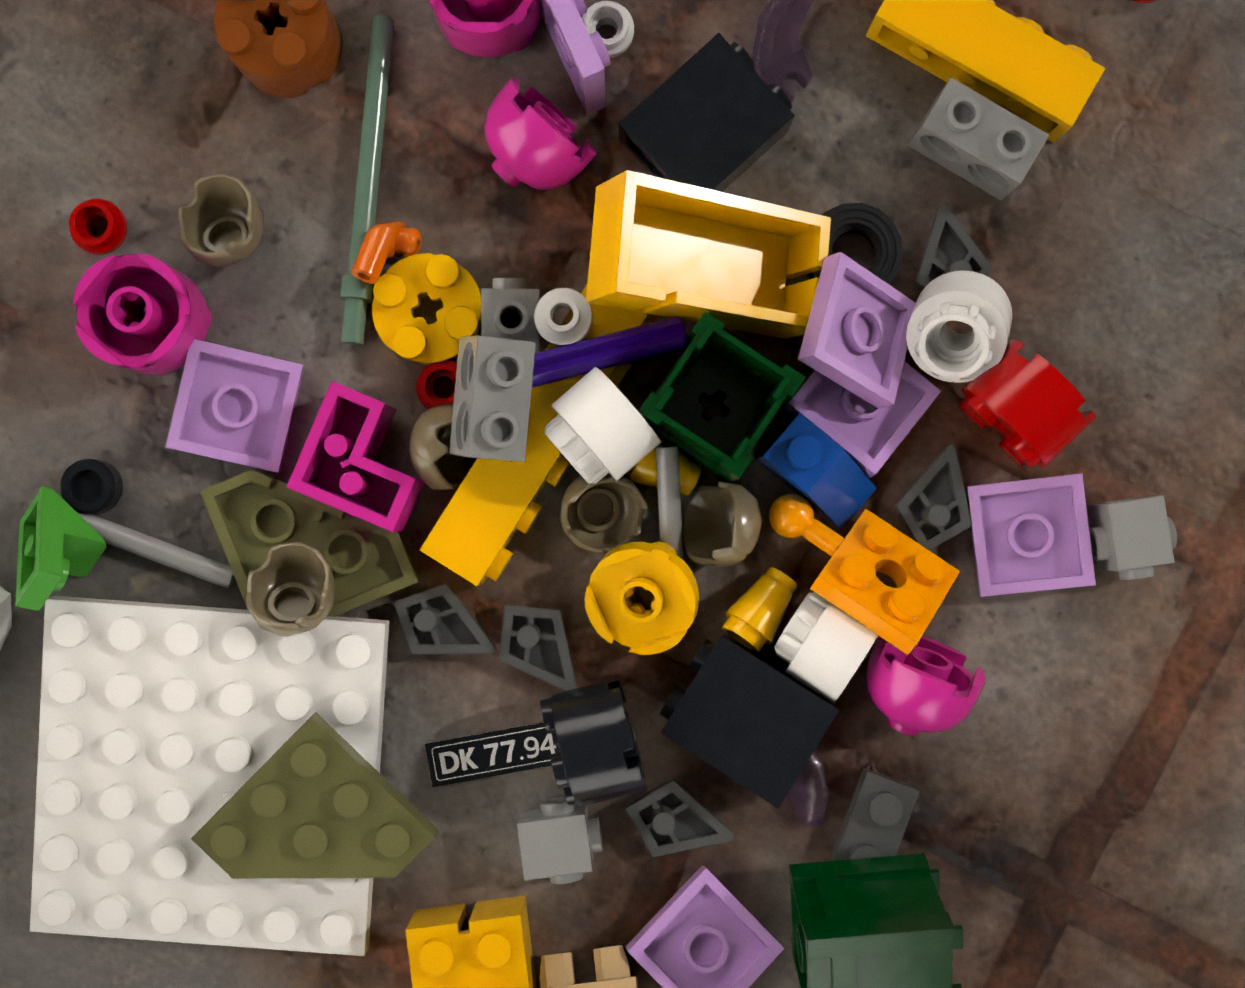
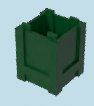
[639,311,806,483]
[789,853,963,988]

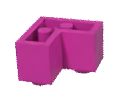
[287,381,425,532]

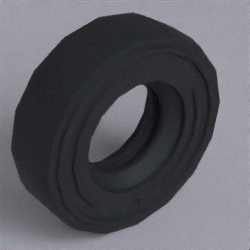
[807,203,903,285]

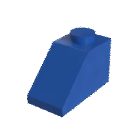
[756,413,877,530]

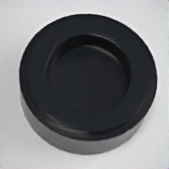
[60,459,123,514]

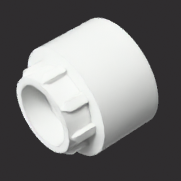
[906,270,1012,383]
[544,367,661,484]
[774,592,878,704]

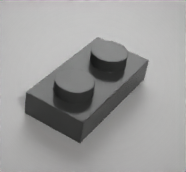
[829,768,920,861]

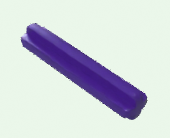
[532,316,688,388]

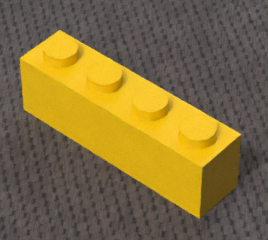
[865,0,1105,143]

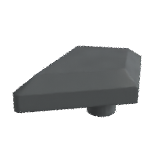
[914,204,993,290]
[894,445,972,551]
[394,583,496,654]
[499,604,577,691]
[625,778,735,857]

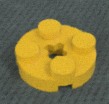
[372,253,481,366]
[584,541,699,655]

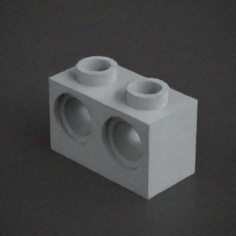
[908,77,1049,200]
[449,335,536,462]

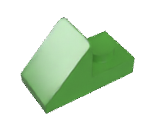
[15,486,106,611]

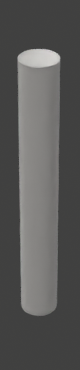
[655,442,683,559]
[79,513,236,590]

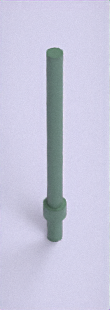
[340,15,395,346]

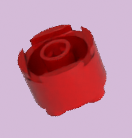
[958,339,1096,468]

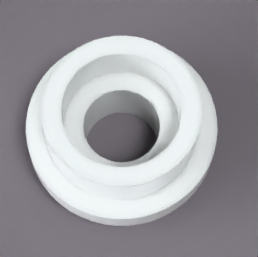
[581,1,634,58]
[534,288,592,346]

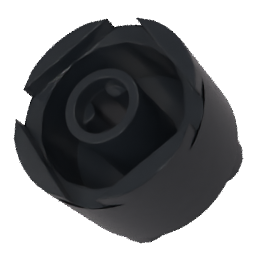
[540,677,647,807]

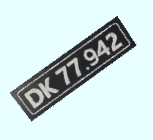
[425,722,558,787]

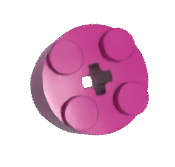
[429,0,542,58]
[73,253,212,376]

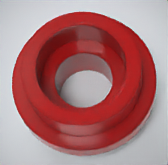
[69,199,127,255]
[416,360,457,410]

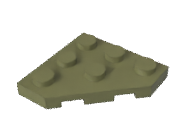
[200,470,421,617]
[191,712,439,879]

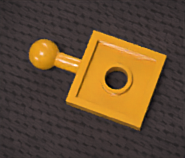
[769,494,960,655]

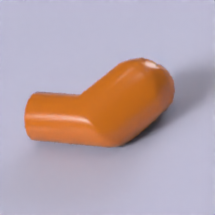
[351,221,422,284]

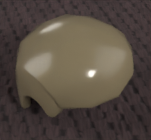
[178,173,264,267]
[409,404,469,490]
[560,473,648,554]
[682,481,762,567]
[246,542,335,637]

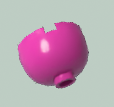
[484,77,597,190]
[866,636,986,736]

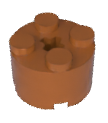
[214,0,342,98]

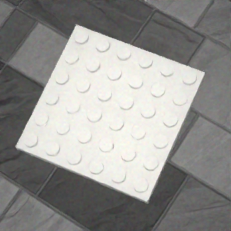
[30,596,389,956]

